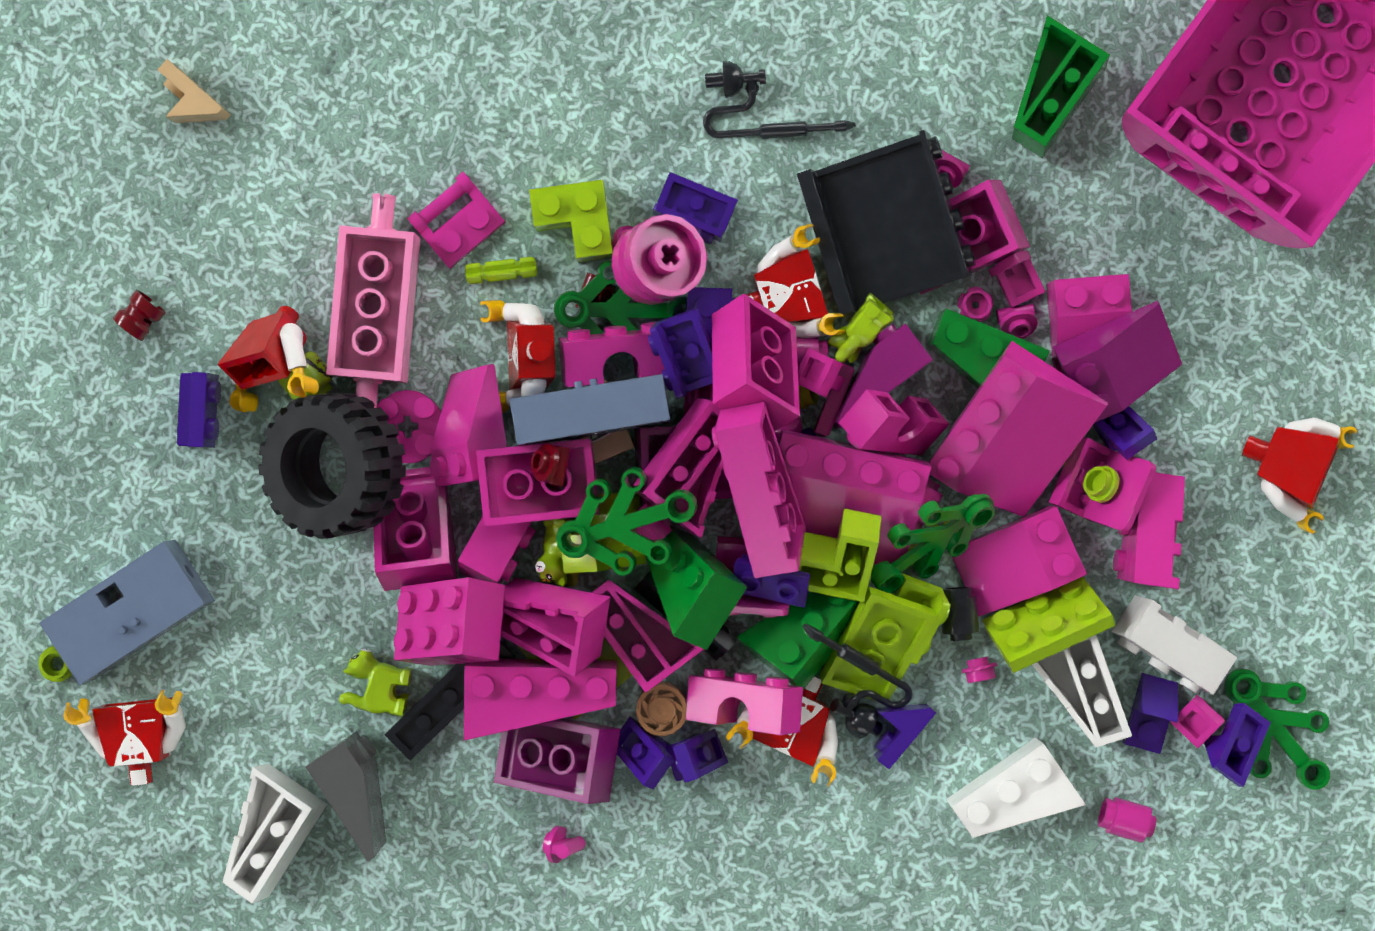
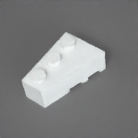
[1112,595,1237,695]
[1032,635,1132,747]
[946,737,1086,838]
[222,764,327,904]

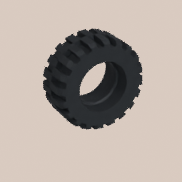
[258,393,406,539]

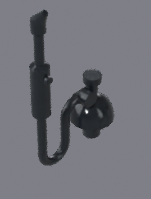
[703,61,856,139]
[802,623,913,739]

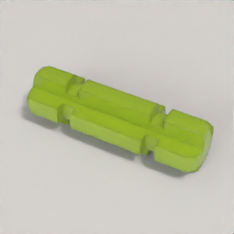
[465,256,538,284]

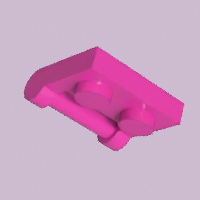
[407,171,506,269]

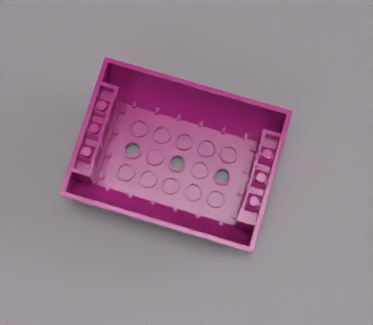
[1122,0,1375,249]

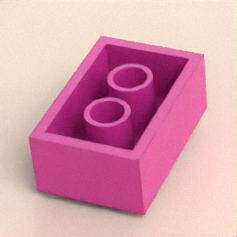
[712,294,800,432]
[394,577,505,666]

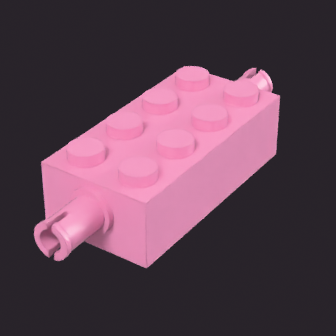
[326,193,421,408]

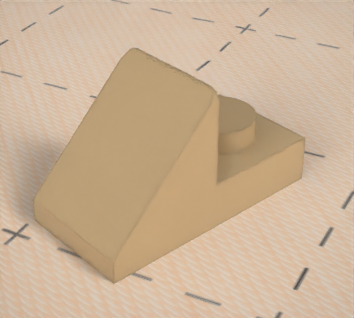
[157,59,231,123]

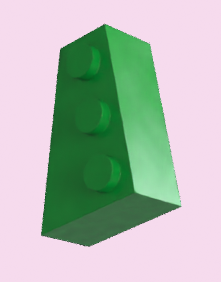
[1012,15,1110,159]
[927,308,1050,388]
[646,525,747,650]
[737,592,860,690]

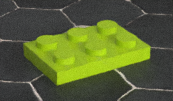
[982,576,1116,673]
[819,586,937,701]

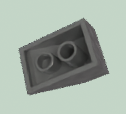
[306,731,386,861]

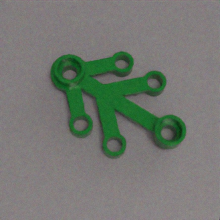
[554,261,687,358]
[556,467,697,576]
[871,494,996,594]
[1224,668,1330,790]

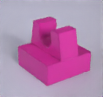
[798,348,846,398]
[1170,695,1225,748]

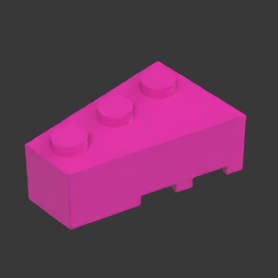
[633,398,724,538]
[501,578,610,677]
[590,579,704,693]

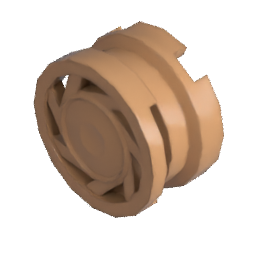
[636,682,687,736]

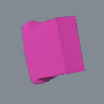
[988,250,1045,308]

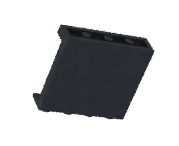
[797,130,976,316]

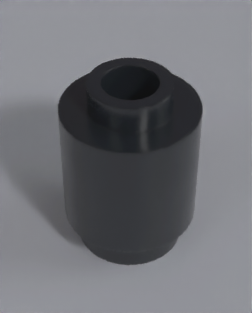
[942,587,979,641]

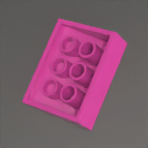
[928,341,1108,517]
[778,429,931,564]

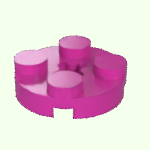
[377,390,441,463]

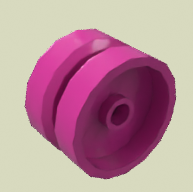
[611,214,707,305]

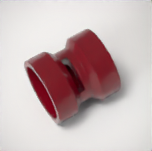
[113,289,166,341]

